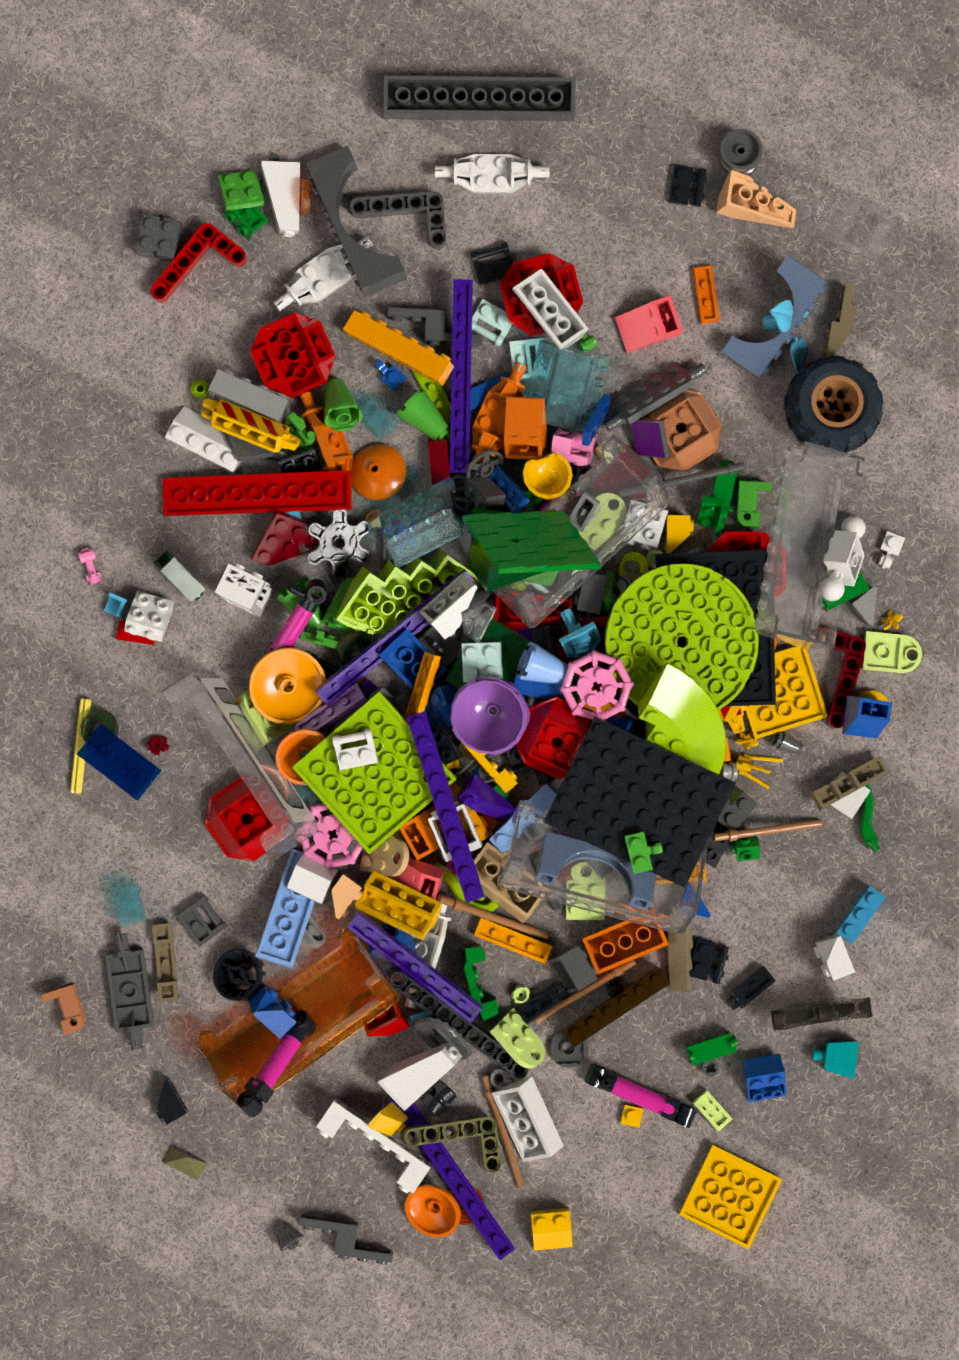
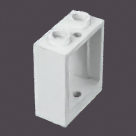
[428,801,482,862]

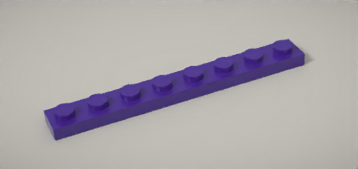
[347,911,484,1023]

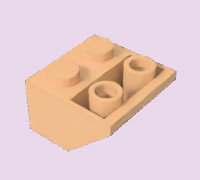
[332,873,363,919]

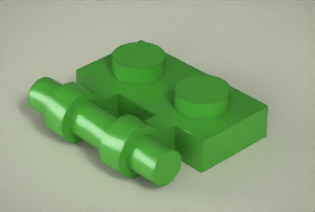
[284,412,315,450]

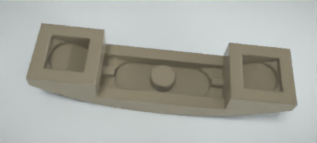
[152,923,179,1003]

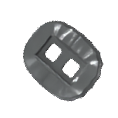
[413,1016,473,1060]

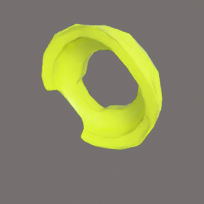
[618,552,648,577]

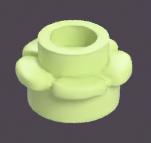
[511,985,530,1004]

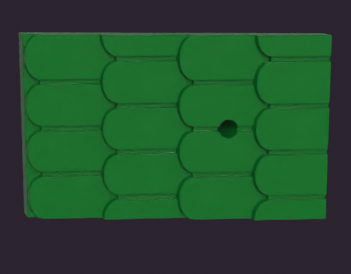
[462,511,601,592]

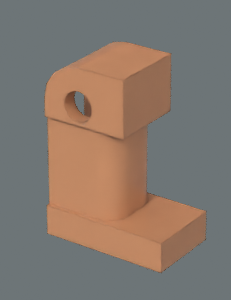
[41,984,86,1035]

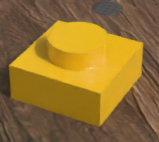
[620,1104,643,1128]

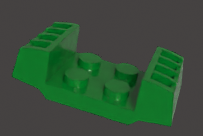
[464,945,498,1020]

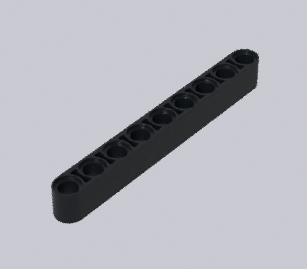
[388,967,528,1078]

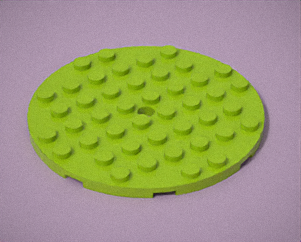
[605,564,759,710]

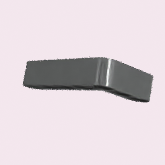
[350,191,446,250]

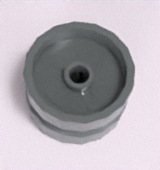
[719,129,762,176]

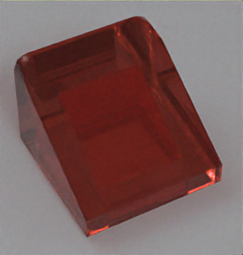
[478,813,500,835]

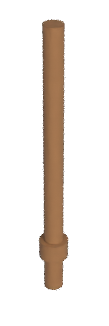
[712,819,822,841]
[439,895,549,940]
[535,960,636,1024]
[481,1075,524,1188]

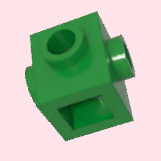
[731,836,760,862]

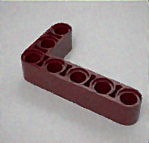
[428,438,455,532]
[810,627,866,729]

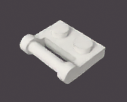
[332,728,378,770]

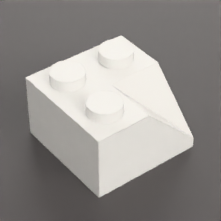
[813,934,855,981]

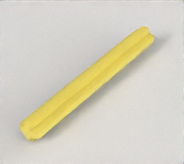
[70,698,91,793]

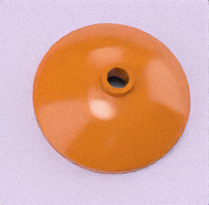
[351,444,407,501]
[276,729,326,785]
[405,1184,461,1238]

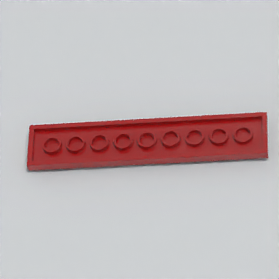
[163,470,352,517]

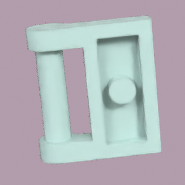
[472,299,512,347]
[509,338,548,380]

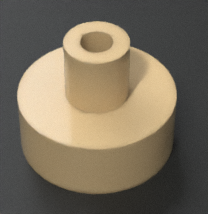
[365,508,385,529]

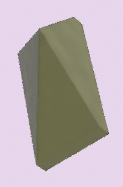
[164,1145,207,1180]

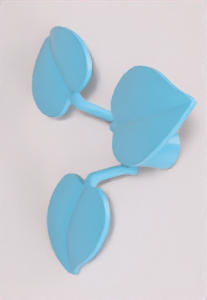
[763,300,809,372]

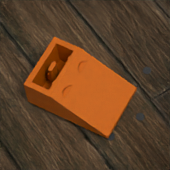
[504,396,548,460]
[398,804,447,861]

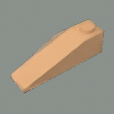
[716,170,796,228]

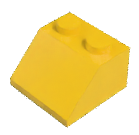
[531,1208,573,1250]

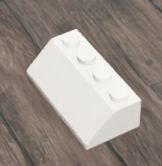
[513,268,589,350]
[165,406,242,474]
[492,1077,564,1162]

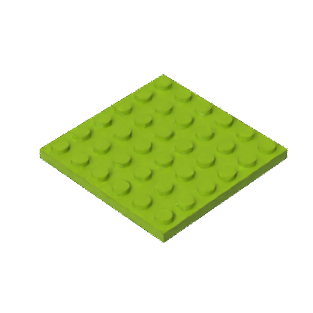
[292,691,457,854]

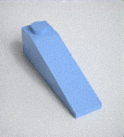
[489,783,556,853]

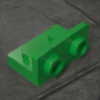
[223,207,268,240]
[696,496,728,537]

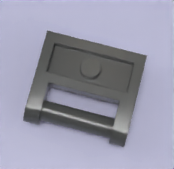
[177,895,228,947]

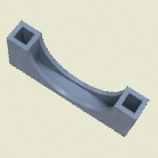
[722,255,827,378]
[535,831,656,910]

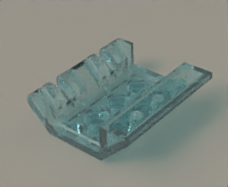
[526,340,611,431]
[379,477,464,568]

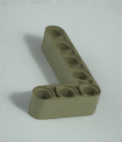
[400,1115,501,1173]

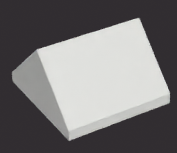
[287,855,338,904]

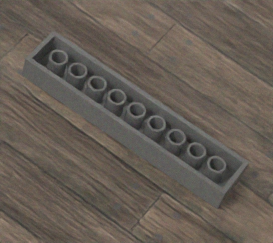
[384,75,575,121]

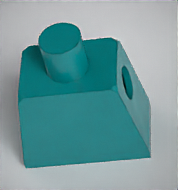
[812,1040,859,1079]

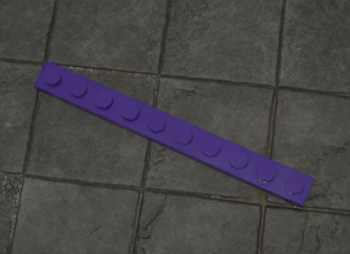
[450,279,473,473]
[314,569,477,706]
[406,711,485,903]
[388,1098,515,1260]

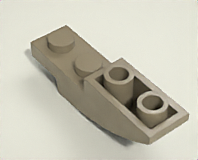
[821,285,858,358]

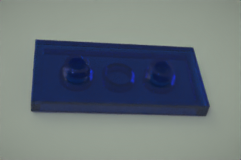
[76,723,162,801]

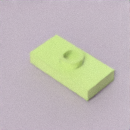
[692,1089,732,1132]

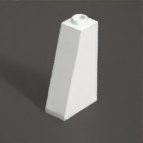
[261,161,300,237]

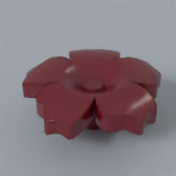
[145,735,169,756]

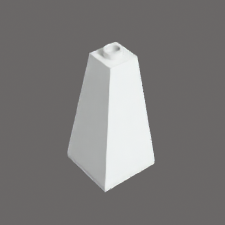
[377,1042,462,1111]

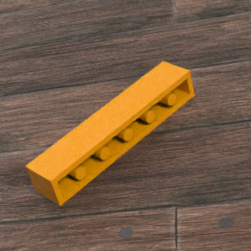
[343,310,454,386]

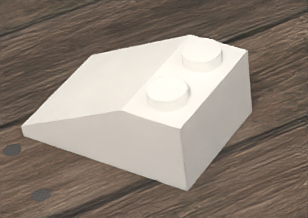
[419,574,477,639]

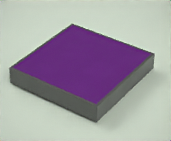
[631,418,670,459]

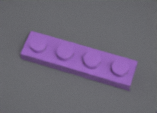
[294,683,367,732]

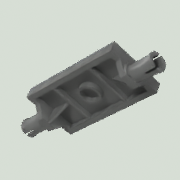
[604,362,708,432]
[105,933,155,1050]

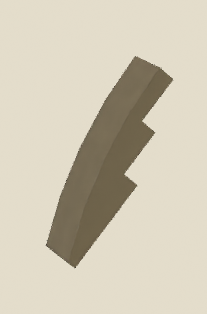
[810,756,889,811]
[668,910,693,992]

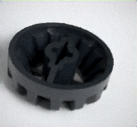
[213,948,266,1002]

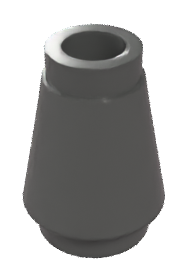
[773,732,803,754]

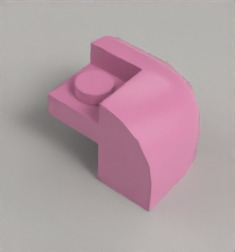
[552,427,598,466]

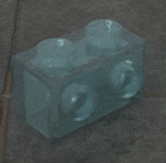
[360,396,399,442]
[112,883,147,927]

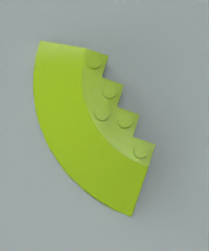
[335,549,484,635]
[638,662,726,774]

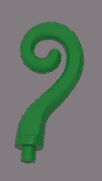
[845,773,881,852]

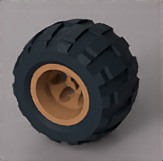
[784,356,884,455]

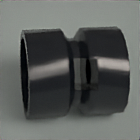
[421,1079,457,1116]

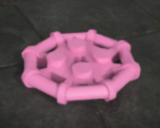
[560,650,634,720]
[297,803,363,869]

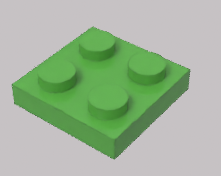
[218,170,264,211]

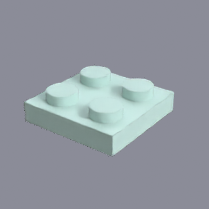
[462,642,503,682]

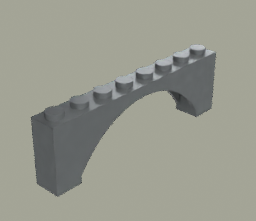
[305,145,407,297]

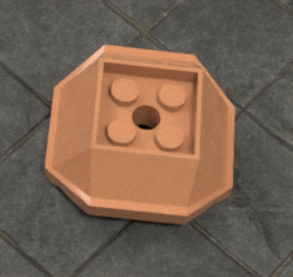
[641,390,723,472]

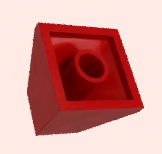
[356,987,409,1037]

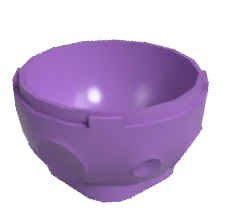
[450,676,529,754]

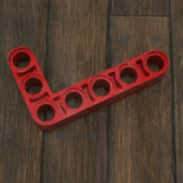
[151,223,247,303]

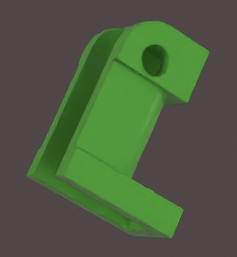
[736,481,772,529]

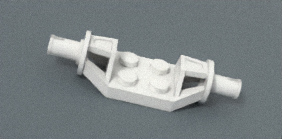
[435,154,550,193]
[273,235,373,311]
[404,894,451,1009]

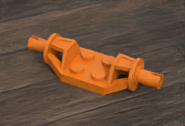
[470,362,527,471]
[300,391,353,471]

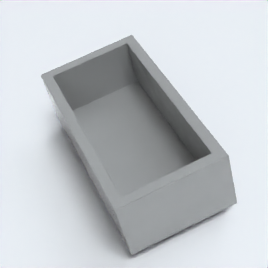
[208,369,289,424]

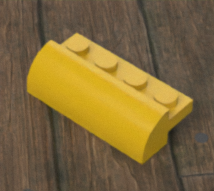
[355,871,442,941]

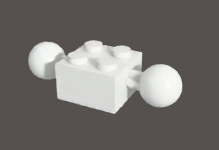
[820,516,866,601]

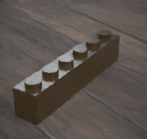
[561,967,670,1048]

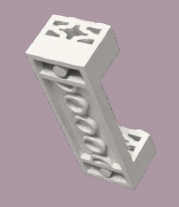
[215,563,273,617]
[316,1097,431,1193]

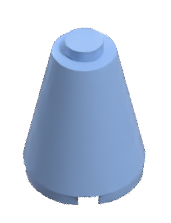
[517,642,568,685]

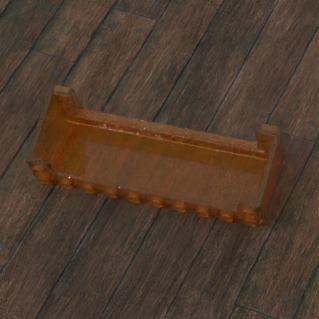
[192,928,400,1105]

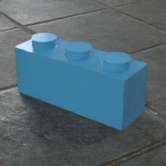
[833,885,886,944]

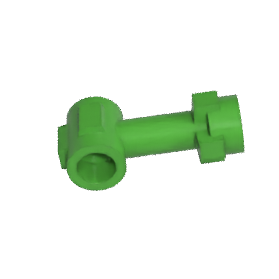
[578,319,597,352]

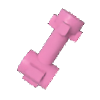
[78,548,101,585]

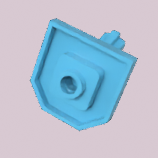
[559,609,602,658]

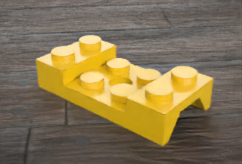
[461,742,517,793]

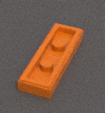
[692,265,720,324]

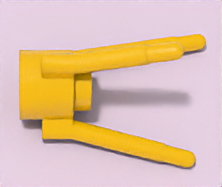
[736,754,783,789]

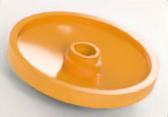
[248,647,326,724]

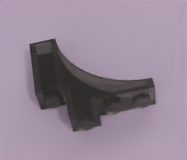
[771,997,873,1030]

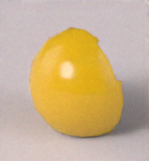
[523,453,573,500]

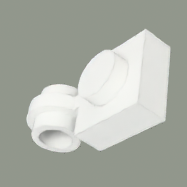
[878,531,905,569]

